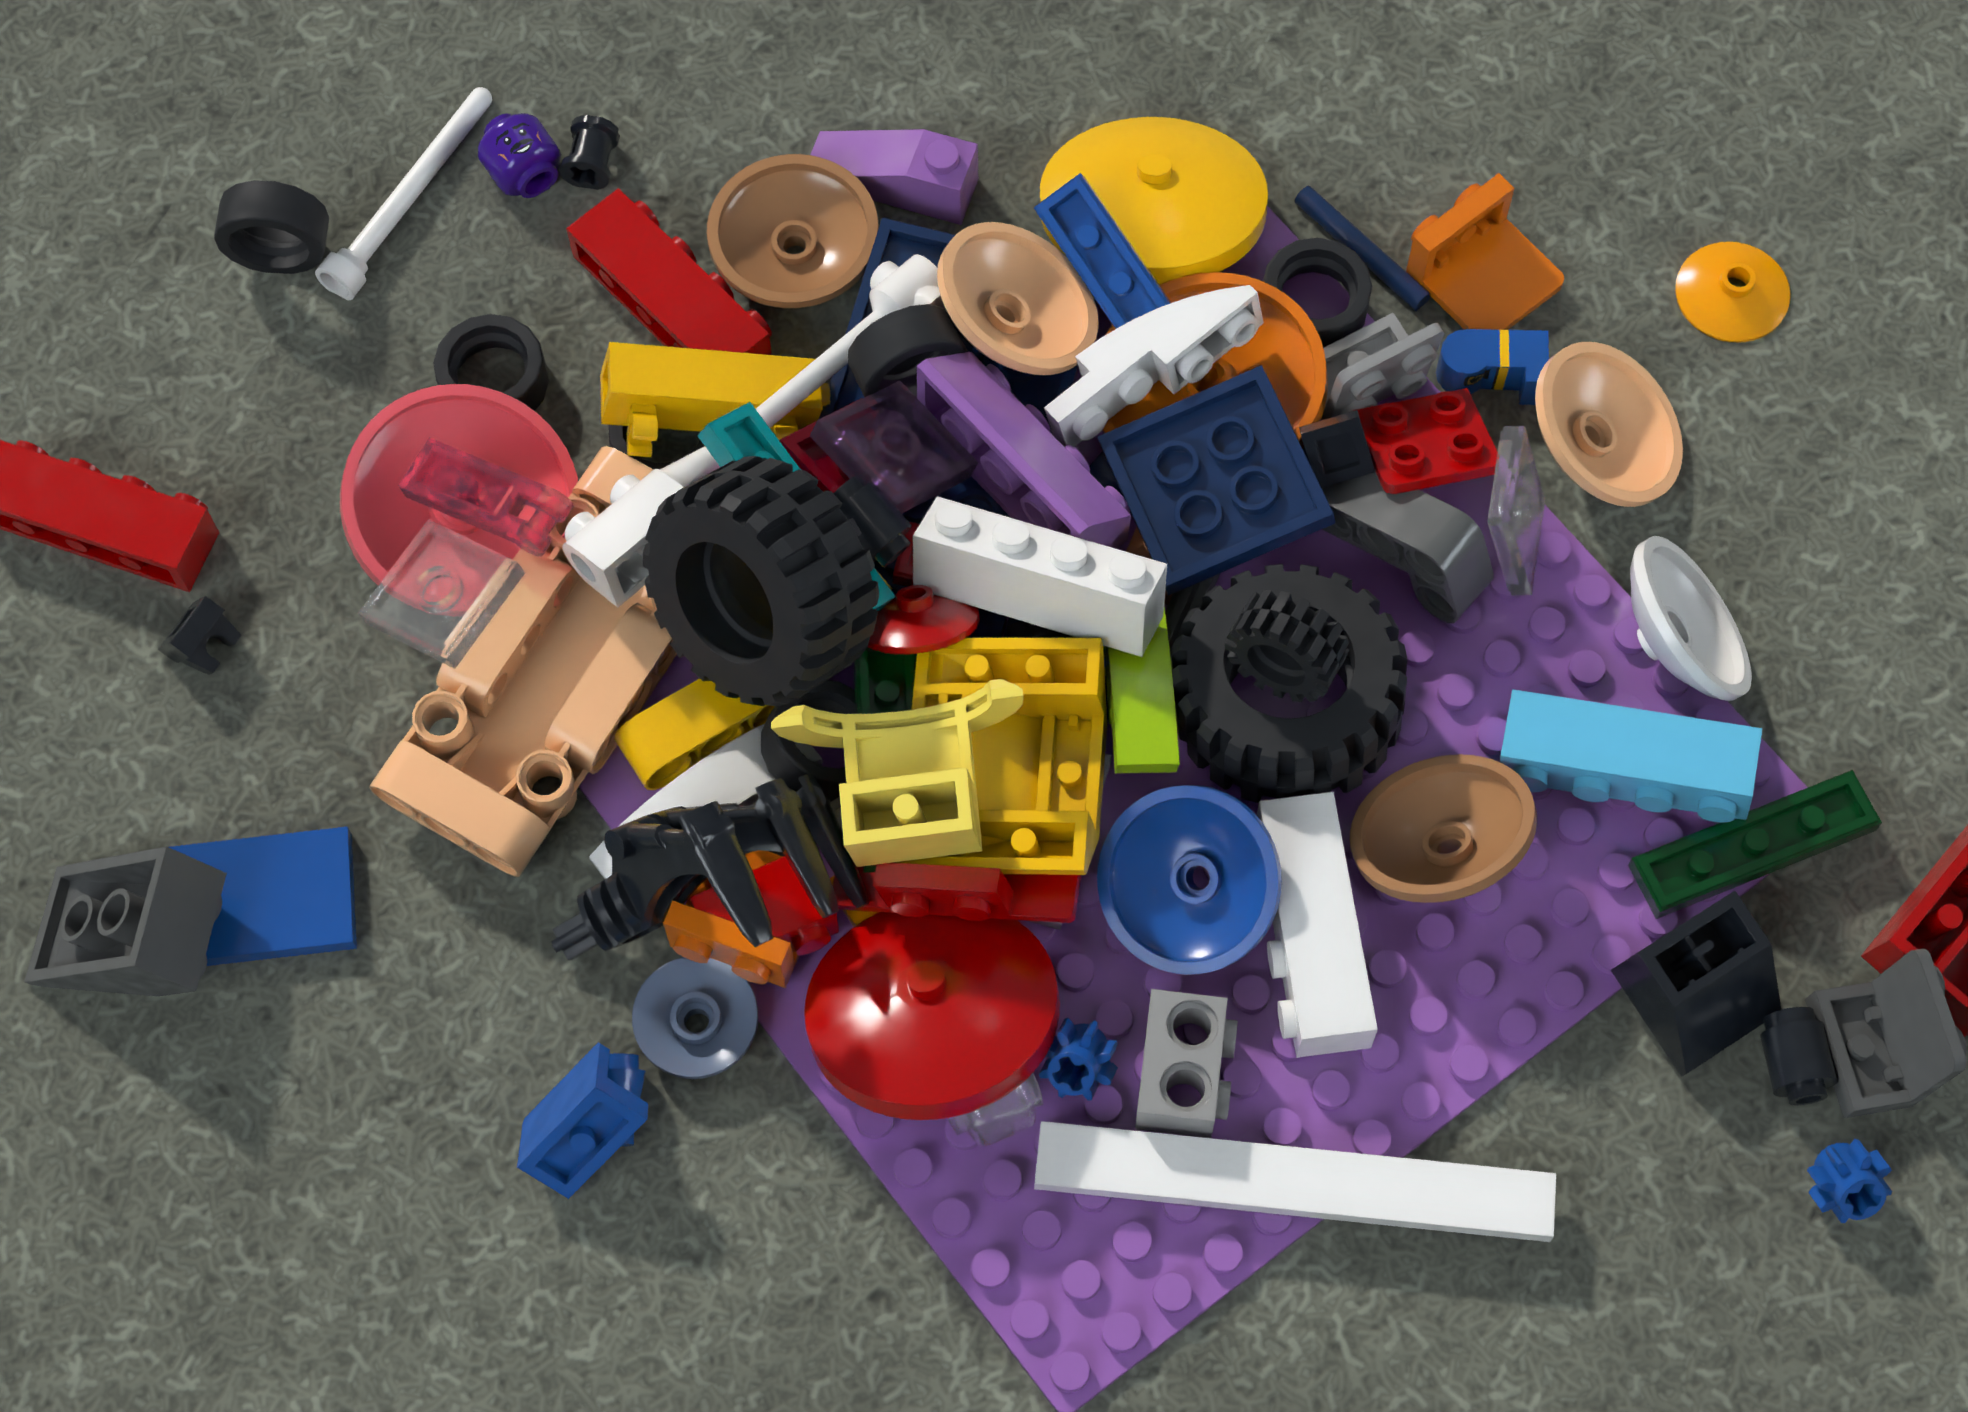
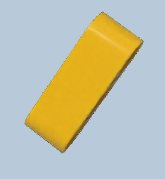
[614,678,775,790]

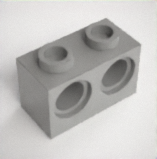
[1135,989,1238,1138]

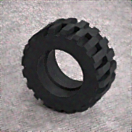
[643,456,879,706]
[1172,564,1407,803]

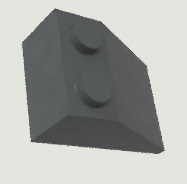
[24,846,227,996]

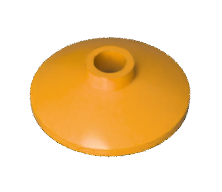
[1675,242,1790,343]

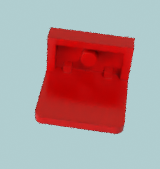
[1353,388,1500,494]

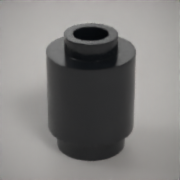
[833,474,912,568]
[1760,1007,1838,1106]

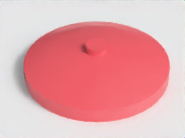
[340,384,578,619]

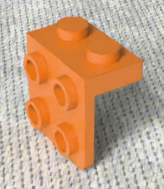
[1406,173,1564,330]
[663,850,799,988]

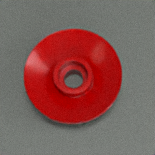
[868,585,980,654]

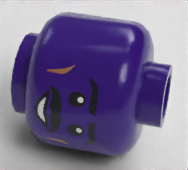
[478,113,562,198]

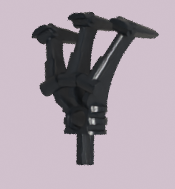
[551,774,869,960]

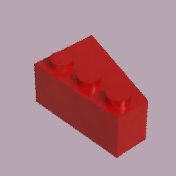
[1861,825,1968,1037]

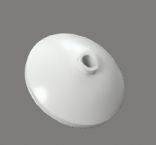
[1630,536,1752,701]

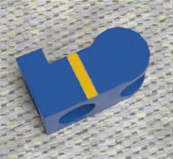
[1436,329,1549,405]

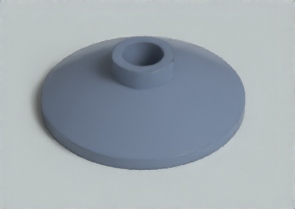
[632,957,758,1079]

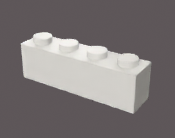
[913,496,1167,657]
[1257,792,1378,1058]

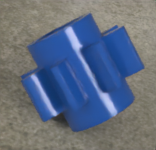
[1038,1018,1118,1101]
[1807,1139,1893,1223]

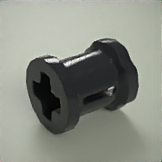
[559,115,620,190]

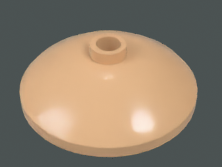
[937,222,1098,375]
[1535,342,1683,507]

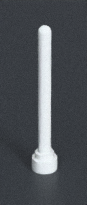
[315,87,492,300]

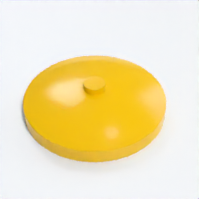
[1040,117,1268,285]

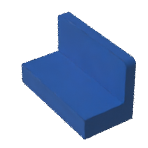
[517,1042,648,1199]

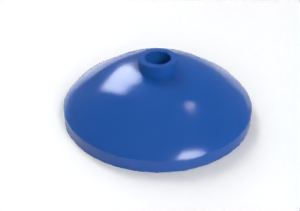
[1097,785,1282,975]

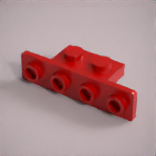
[833,863,1081,923]

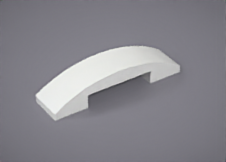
[589,724,823,879]

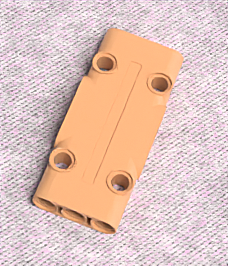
[369,446,677,877]

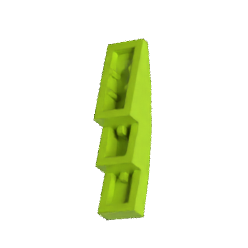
[1103,607,1180,774]

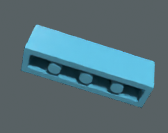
[1500,689,1763,823]

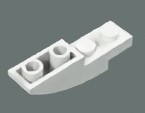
[1044,285,1264,447]

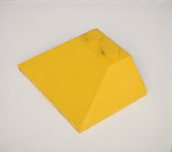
[896,638,1107,875]

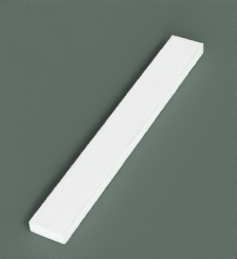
[1034,1121,1556,1242]

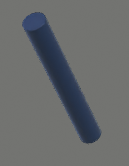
[1294,186,1431,311]

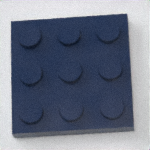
[1097,365,1335,596]

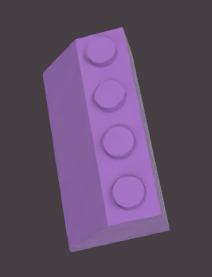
[917,352,1131,549]

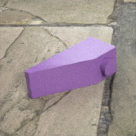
[811,129,979,225]

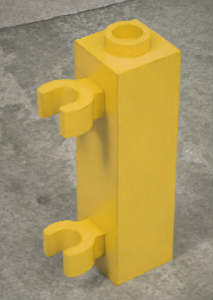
[600,342,830,457]

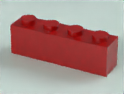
[566,188,772,355]
[0,440,220,593]

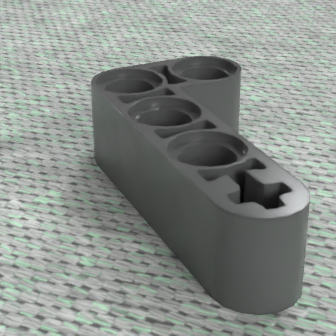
[1303,447,1494,623]

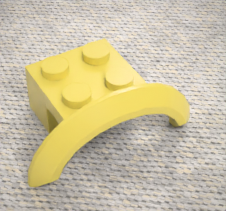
[771,679,1024,867]

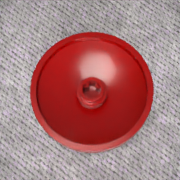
[804,912,1060,1120]

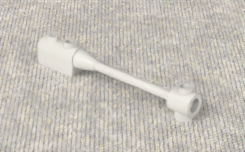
[562,254,948,608]

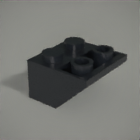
[1611,891,1782,1077]

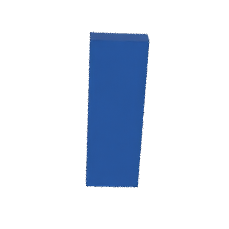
[1034,173,1171,329]

